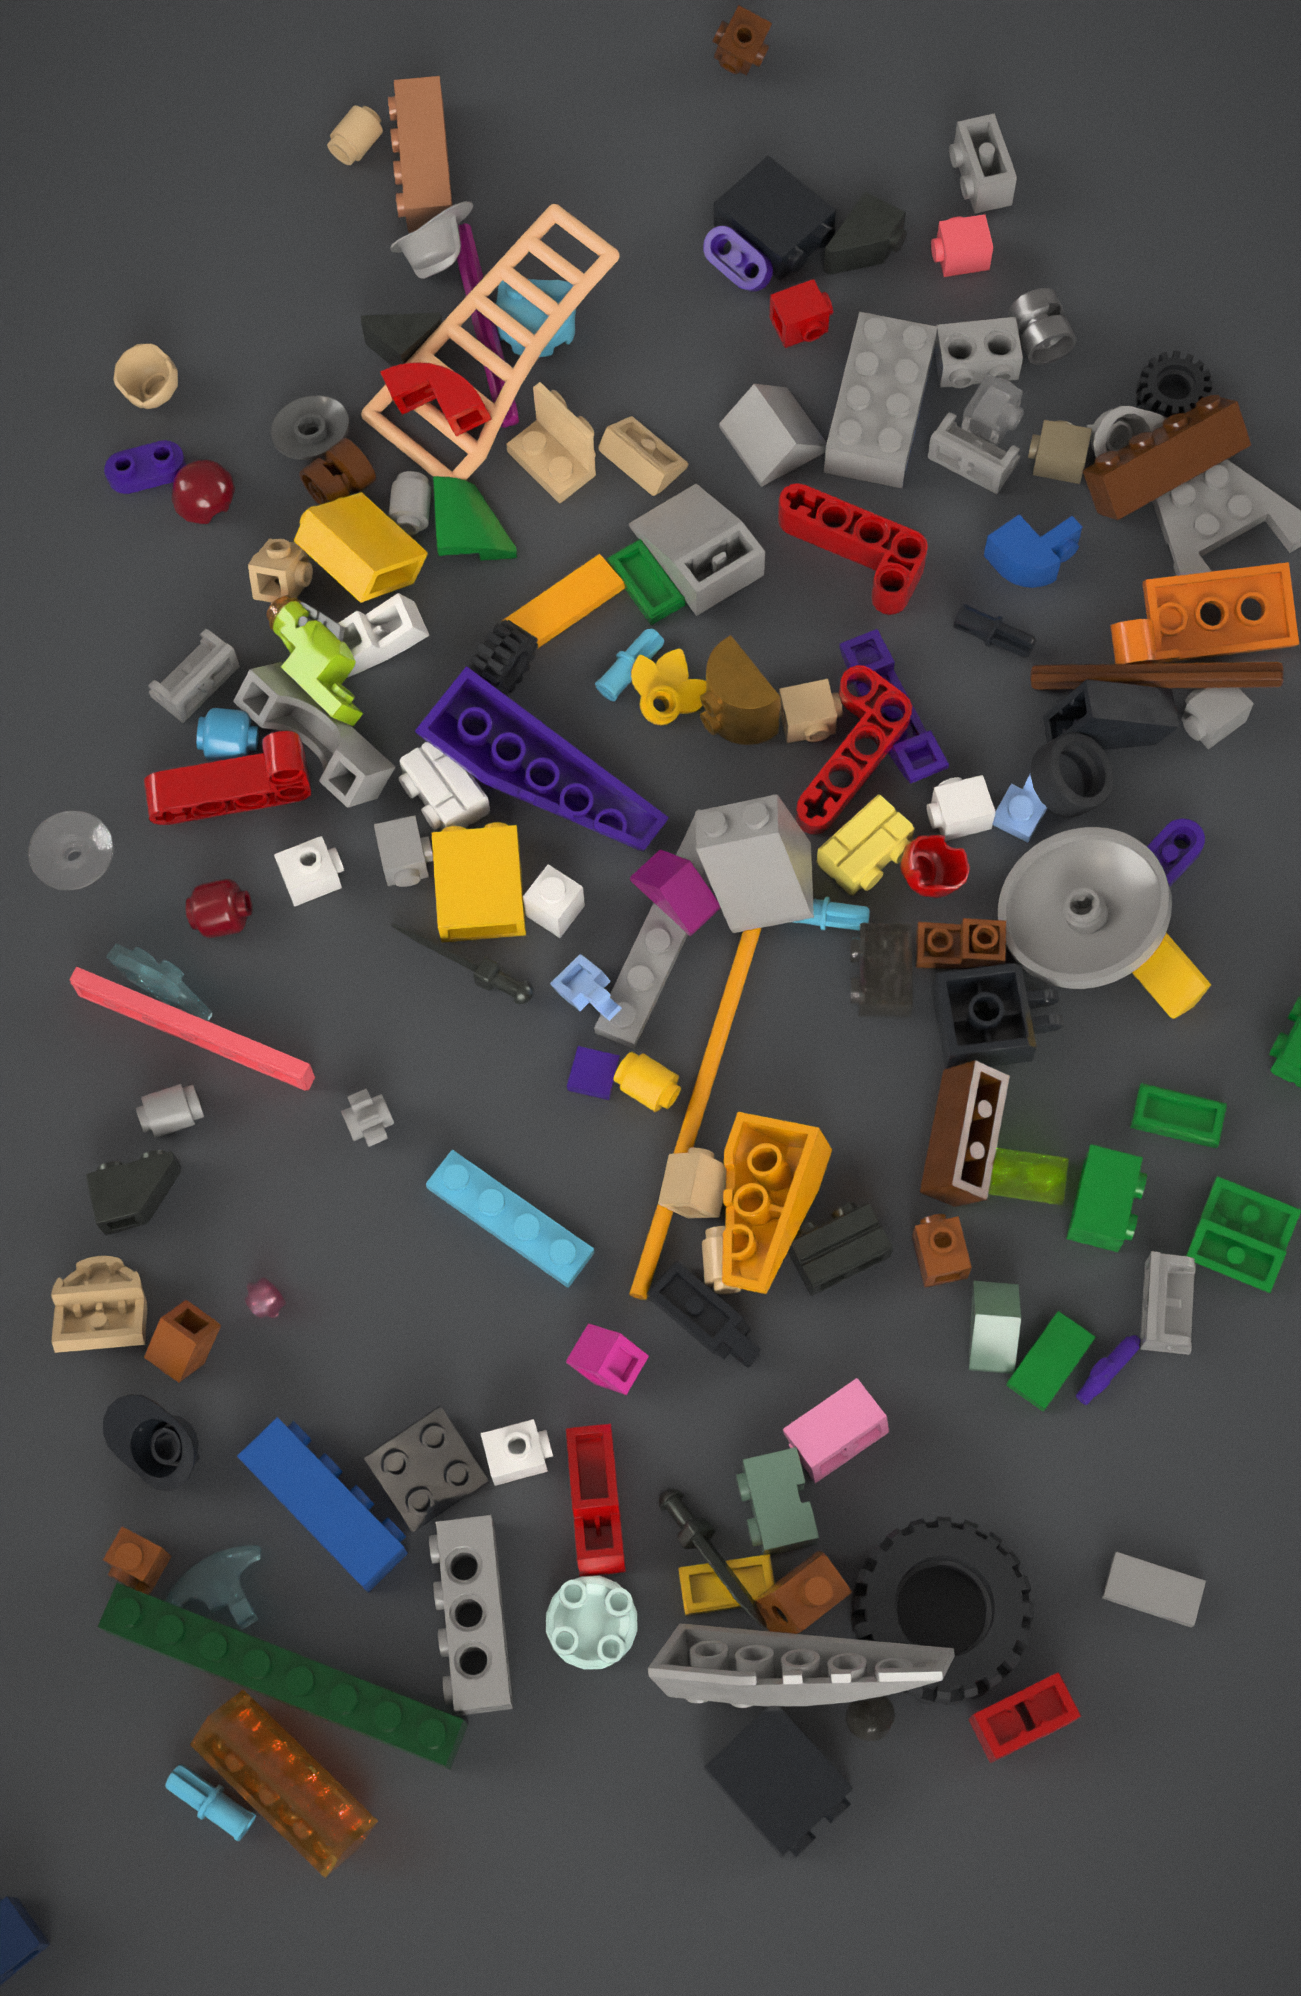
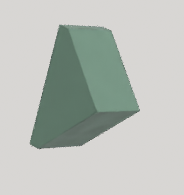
[968,1281,1021,1374]

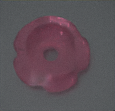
[245,1277,286,1319]

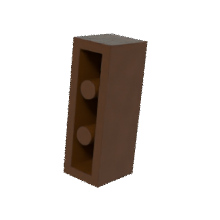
[920,1060,1010,1207]

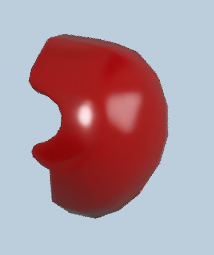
[900,835,970,898]

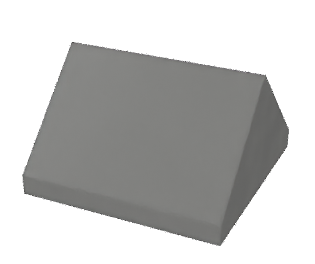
[719,384,827,487]

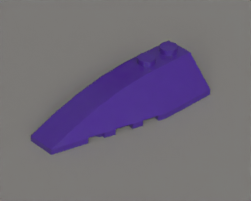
[415,666,669,852]

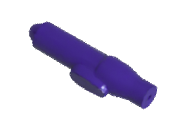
[1075,1335,1140,1405]

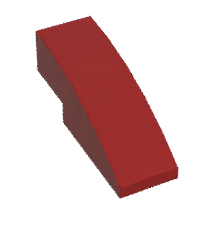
[566,1424,626,1577]

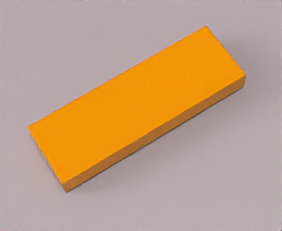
[503,554,625,648]

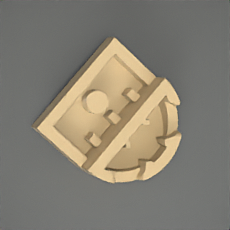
[51,1256,147,1353]

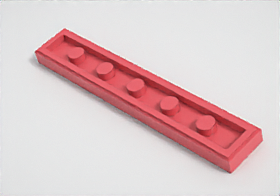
[69,967,315,1091]

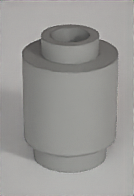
[388,471,432,535]
[136,1084,204,1138]

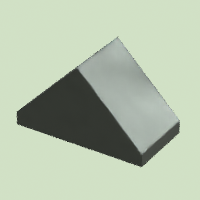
[361,312,442,367]

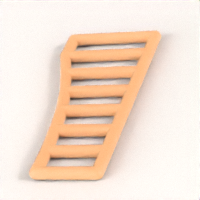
[361,204,620,481]

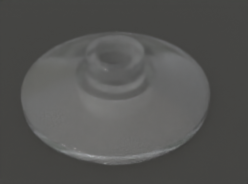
[28,810,114,890]

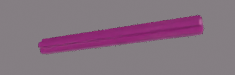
[457,223,519,428]

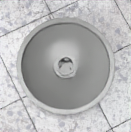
[998,827,1172,989]

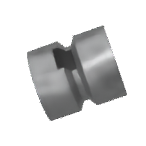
[1008,288,1077,365]

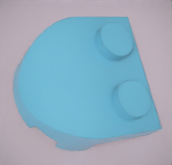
[496,279,577,357]

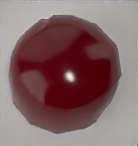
[171,459,235,524]

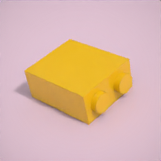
[294,492,428,603]
[432,822,526,943]

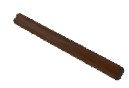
[1030,662,1284,690]

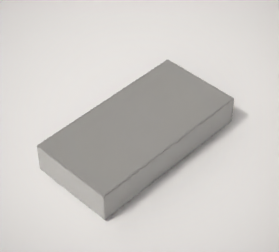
[1102,1552,1206,1628]

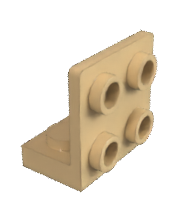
[506,382,596,504]

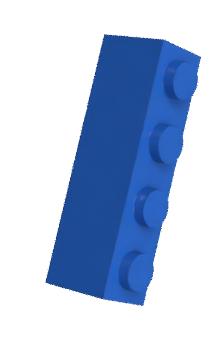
[237,1417,408,1593]

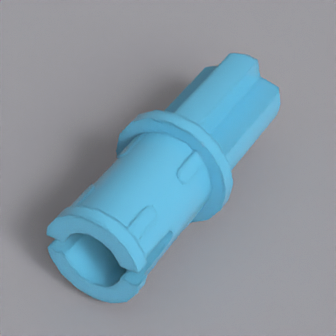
[595,628,664,701]
[794,897,870,931]
[165,1764,256,1841]

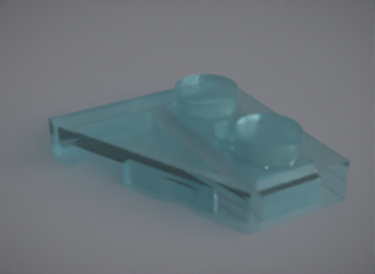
[106,944,213,1021]

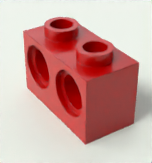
[968,1672,1081,1763]

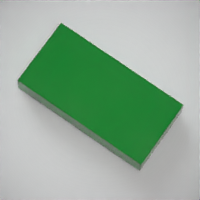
[607,539,685,625]
[1130,1083,1227,1149]
[1006,1311,1095,1412]

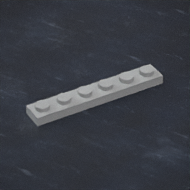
[594,809,711,1049]

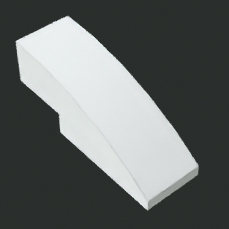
[338,593,429,677]

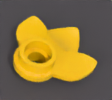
[631,648,706,725]

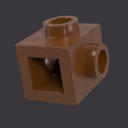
[712,5,772,76]

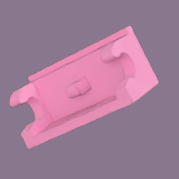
[783,1378,889,1484]

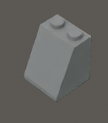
[695,794,814,933]

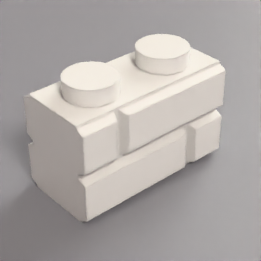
[398,742,490,830]

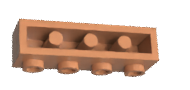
[388,76,453,233]

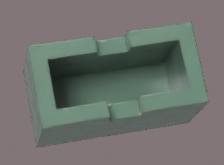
[736,1447,819,1556]

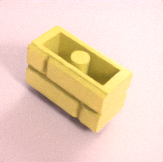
[817,795,914,896]

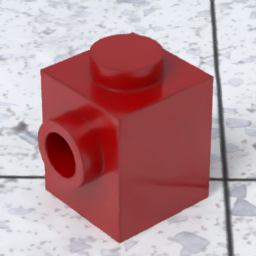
[769,279,833,348]

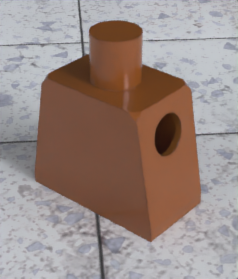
[754,1551,852,1634]

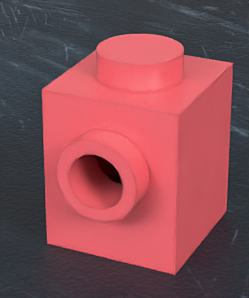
[931,214,993,277]

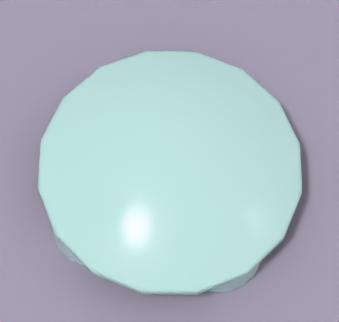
[546,1576,638,1669]

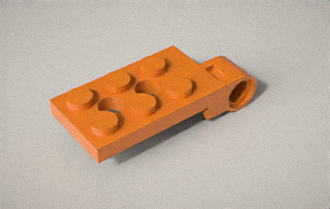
[1110,562,1299,664]

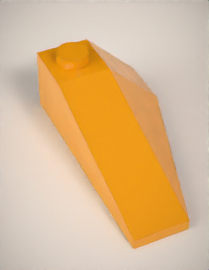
[722,1112,832,1294]

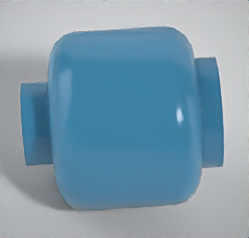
[196,708,259,761]

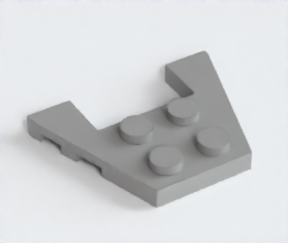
[1152,459,1301,576]

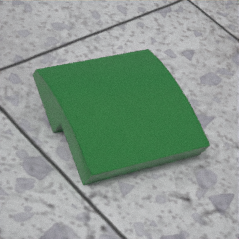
[1186,1176,1301,1293]

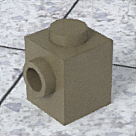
[1028,420,1092,484]

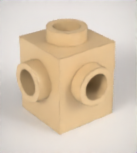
[248,539,313,605]

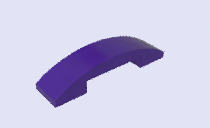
[839,629,949,784]

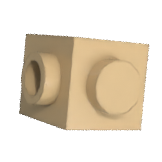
[779,679,843,743]
[658,1147,726,1219]

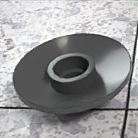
[271,395,350,460]

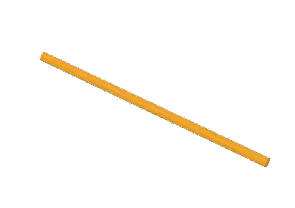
[629,928,762,1300]

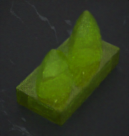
[988,1148,1069,1205]

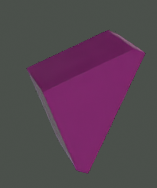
[630,849,721,936]

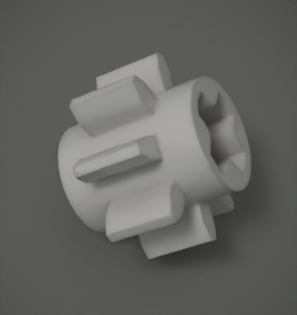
[341,1088,394,1146]

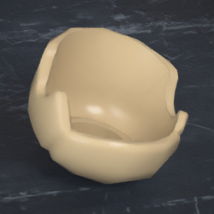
[113,344,178,409]

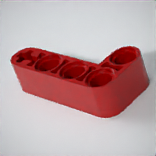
[778,483,928,615]
[796,665,912,835]
[144,731,311,825]

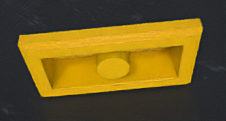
[1132,932,1211,1019]

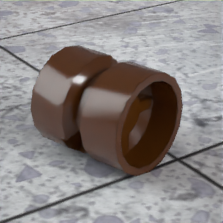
[299,438,376,505]

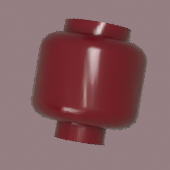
[186,879,253,938]

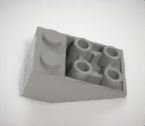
[629,484,765,616]

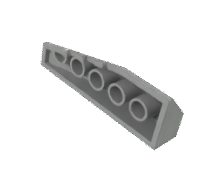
[648,1623,954,1708]

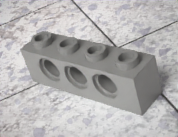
[429,1515,514,1716]

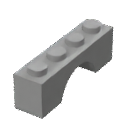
[233,662,395,808]

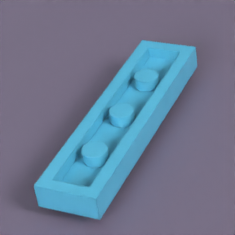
[426,1150,595,1288]

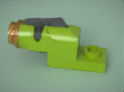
[266,595,364,726]

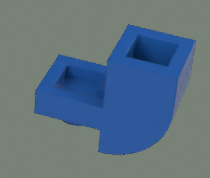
[984,514,1083,588]

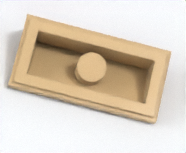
[599,416,689,496]

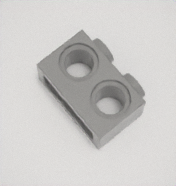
[934,317,1023,388]

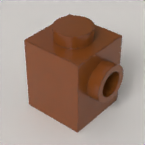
[912,1214,972,1288]
[144,1300,221,1383]

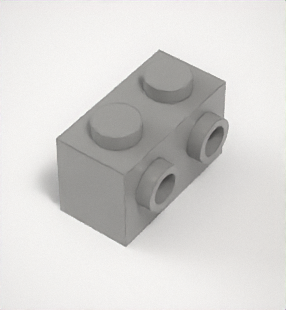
[949,113,1017,214]

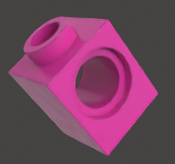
[566,1323,649,1395]

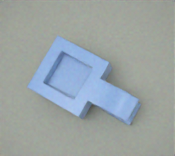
[993,775,1047,843]
[550,954,622,1021]

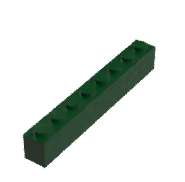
[97,1583,468,1770]

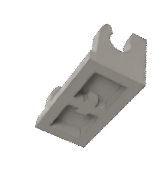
[928,412,1020,494]
[148,629,240,723]
[1140,1251,1196,1355]

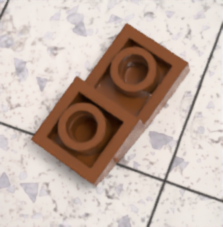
[916,918,1006,969]

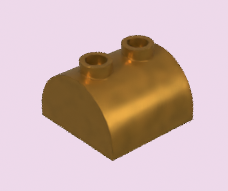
[700,635,781,745]

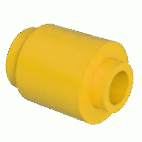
[614,1051,681,1112]

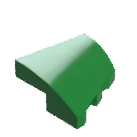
[433,476,517,561]

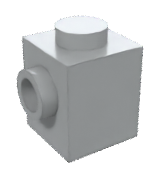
[1181,688,1254,750]
[374,815,433,887]

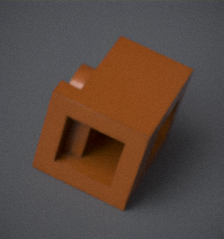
[103,1526,172,1595]

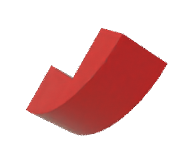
[380,362,492,437]

